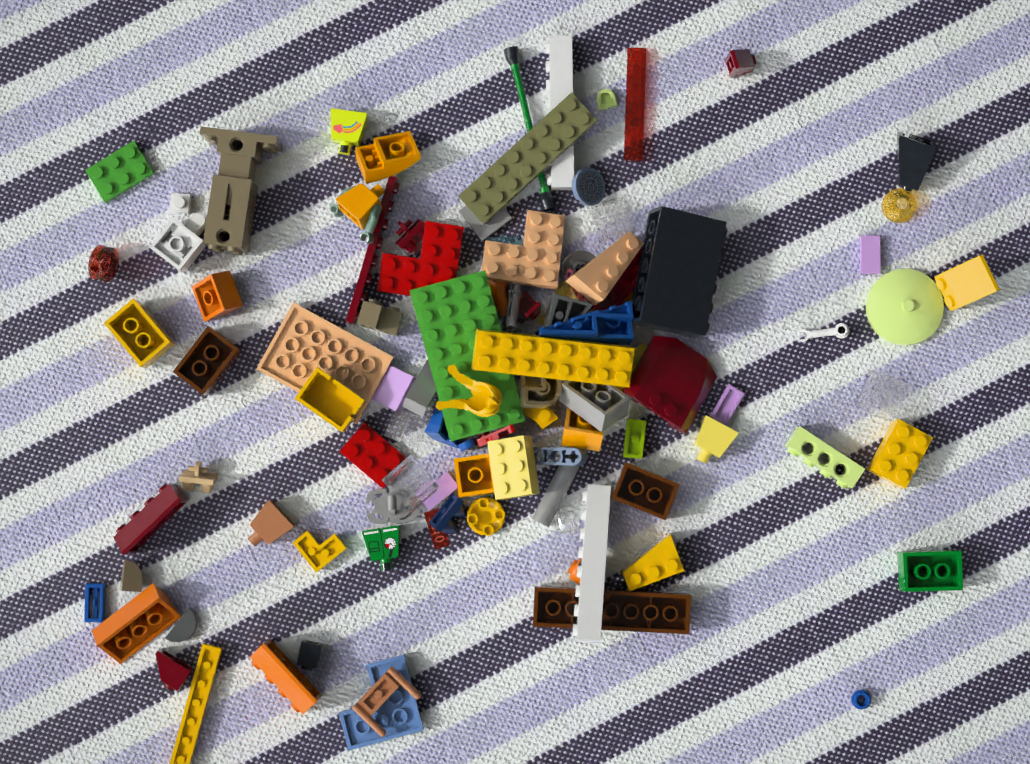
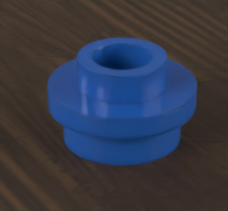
[851,690,871,710]

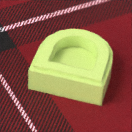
[596,89,617,111]

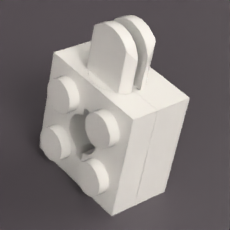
[149,213,206,273]

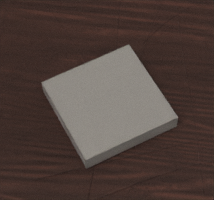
[459,206,512,242]

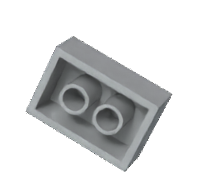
[559,381,631,432]

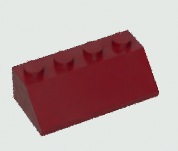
[113,483,189,555]

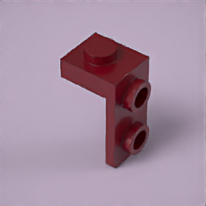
[519,291,542,321]

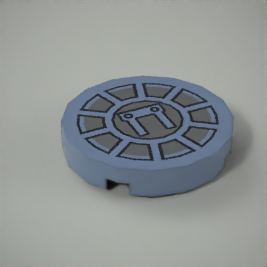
[572,168,605,206]

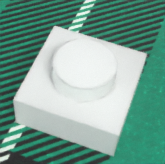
[169,193,192,214]

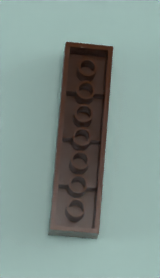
[533,585,691,634]

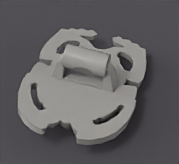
[366,486,420,524]

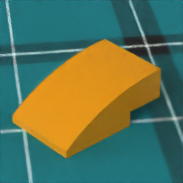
[355,131,421,184]

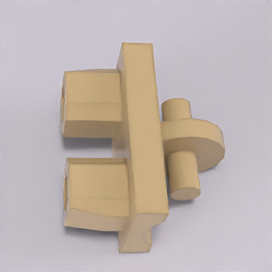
[179,461,218,493]

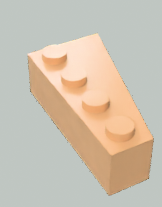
[566,231,644,305]

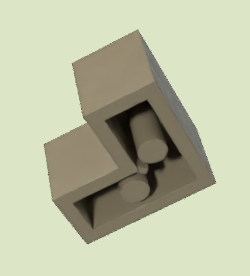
[357,299,404,337]

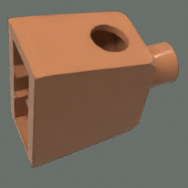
[248,500,296,547]

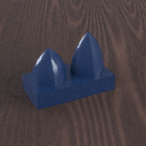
[429,493,466,534]

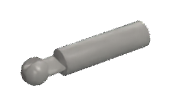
[532,447,588,527]

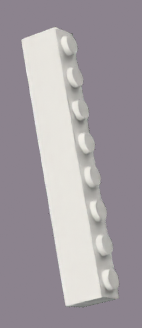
[545,36,574,191]
[572,484,611,644]

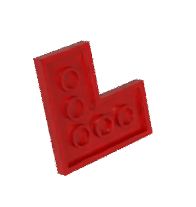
[377,221,464,296]

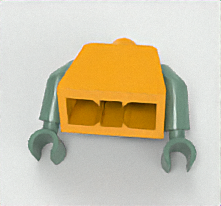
[330,184,385,244]

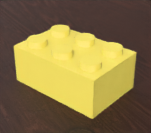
[487,435,540,500]

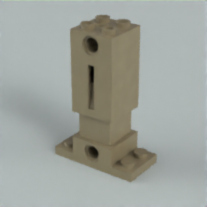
[200,126,283,256]

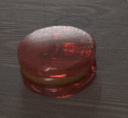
[88,245,119,282]

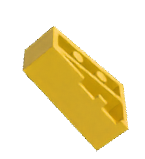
[621,533,684,591]

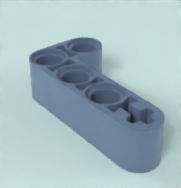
[533,447,588,466]

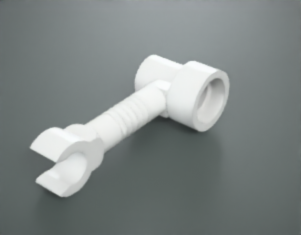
[798,323,850,342]

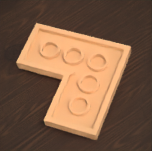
[482,210,565,290]

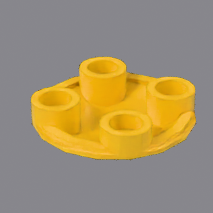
[467,497,505,536]

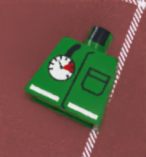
[362,525,400,571]

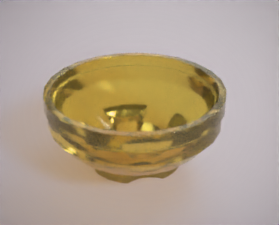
[881,188,917,223]

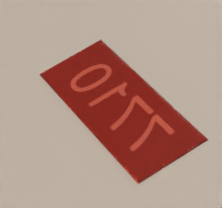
[424,509,450,550]

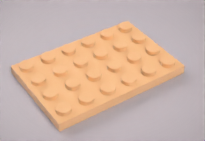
[256,302,394,424]

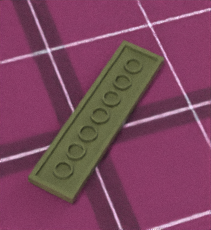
[458,92,598,225]

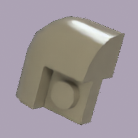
[519,375,562,408]

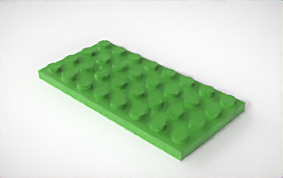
[409,270,525,442]

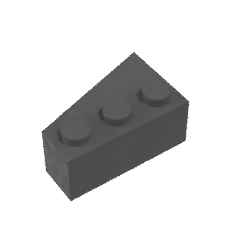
[543,293,593,327]

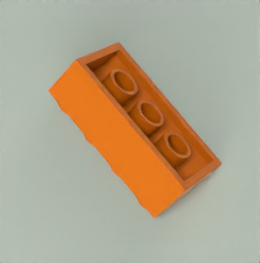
[92,583,182,664]
[250,639,322,714]

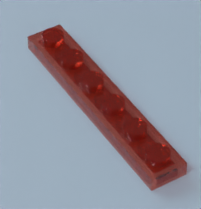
[623,47,646,162]

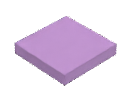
[371,365,416,413]

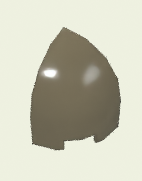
[120,560,143,592]

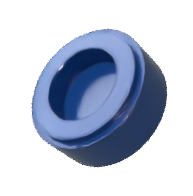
[458,437,478,451]

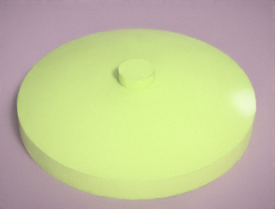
[866,269,944,345]

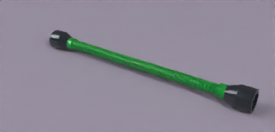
[504,46,557,212]

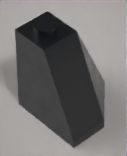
[897,132,937,192]

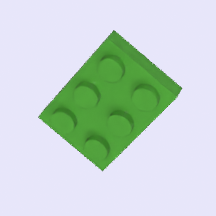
[85,140,155,203]

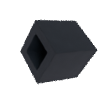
[296,640,323,671]

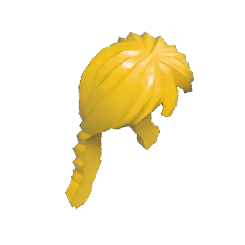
[436,364,502,417]

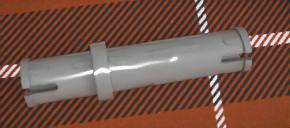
[505,283,523,331]

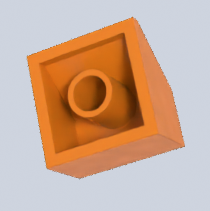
[192,270,243,322]

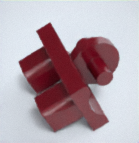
[395,219,425,253]

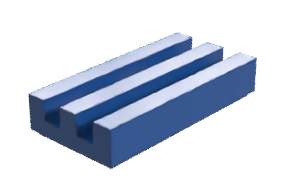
[84,583,106,623]

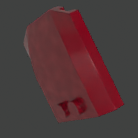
[622,336,717,434]

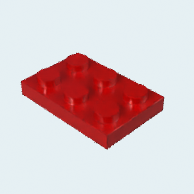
[339,422,408,489]

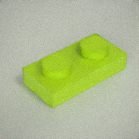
[623,419,646,459]

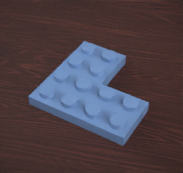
[339,654,424,751]

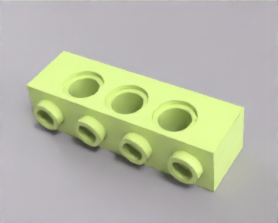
[785,426,865,489]

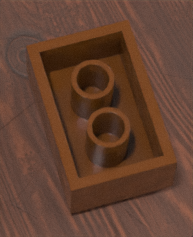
[173,326,243,396]
[610,462,680,520]

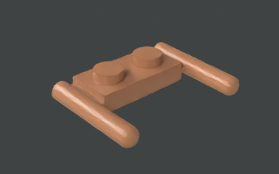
[352,666,422,737]

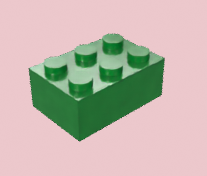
[897,550,963,592]

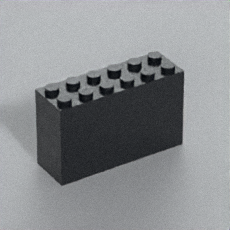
[632,206,727,337]

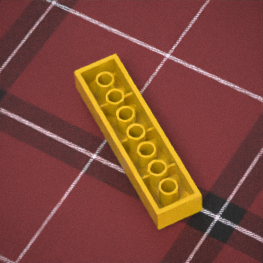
[472,328,634,387]

